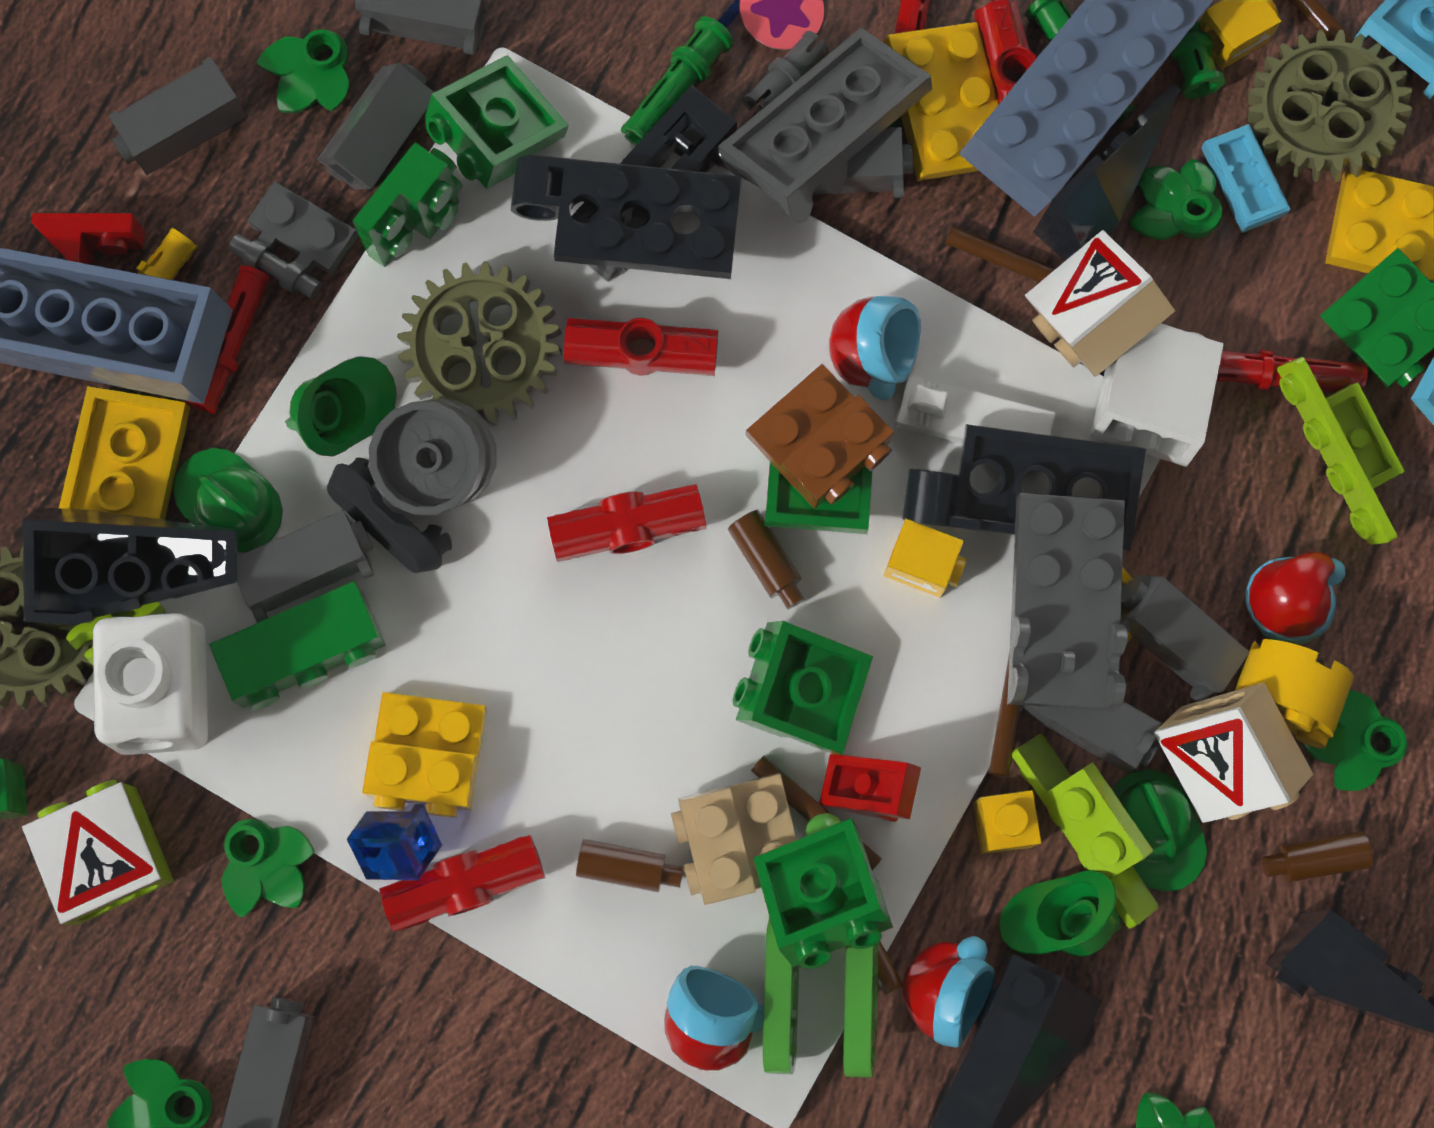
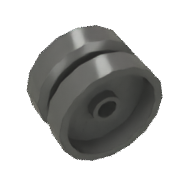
[369,399,496,515]

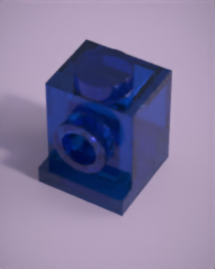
[347,804,442,880]

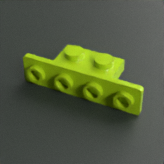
[1277,357,1405,545]
[1012,734,1158,929]

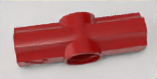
[974,0,1037,105]
[564,318,718,376]
[547,484,707,562]
[379,835,546,932]

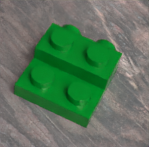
[425,55,569,189]
[353,142,463,267]
[1320,248,1434,390]
[765,462,873,534]
[733,621,873,755]
[753,818,893,969]

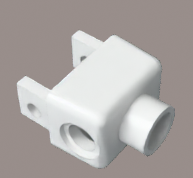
[93,613,208,755]

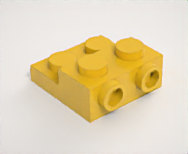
[362,692,487,818]

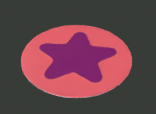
[740,0,824,50]

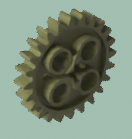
[1247,30,1412,182]
[397,261,562,426]
[0,546,94,710]

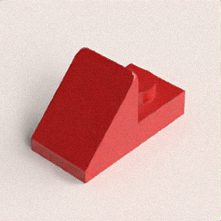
[31,213,145,265]
[819,754,921,822]

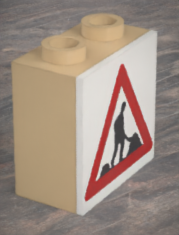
[1024,230,1175,377]
[1154,683,1314,823]

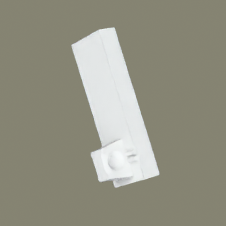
[895,375,1056,444]

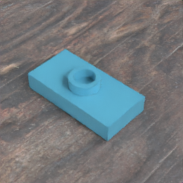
[1201,124,1291,233]

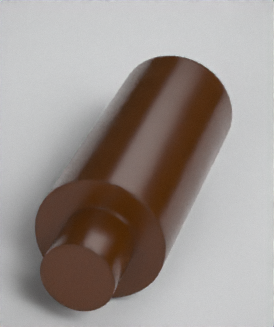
[727,510,805,610]
[1262,831,1373,882]
[576,839,684,893]

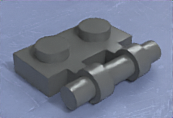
[228,181,359,300]

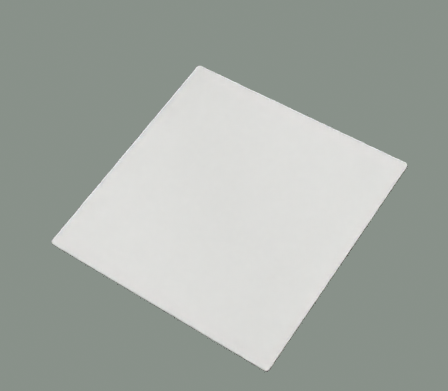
[74,48,1160,1128]

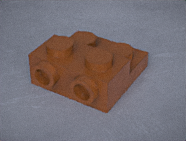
[746,364,894,509]

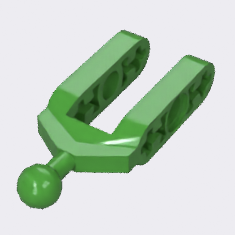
[763,813,879,1078]

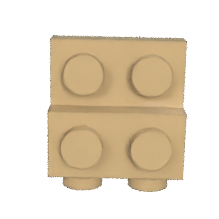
[671,773,797,905]

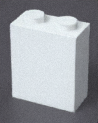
[1090,323,1223,467]

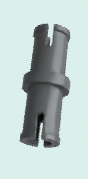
[743,31,829,116]

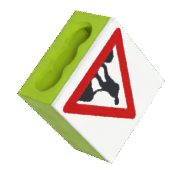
[22,780,174,926]

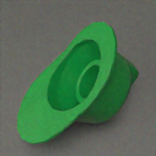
[285,356,397,457]
[173,448,283,553]
[1112,769,1207,892]
[999,870,1122,957]

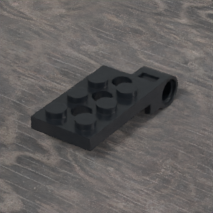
[511,155,741,279]
[902,424,1146,550]

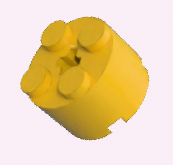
[1235,639,1354,748]

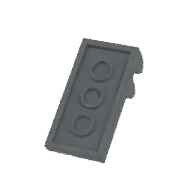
[718,28,932,223]
[1007,493,1128,712]

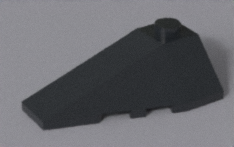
[1033,83,1181,261]
[23,507,238,625]
[1265,910,1434,1038]
[928,954,1102,1128]

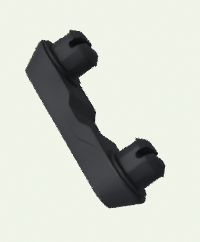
[327,457,452,573]

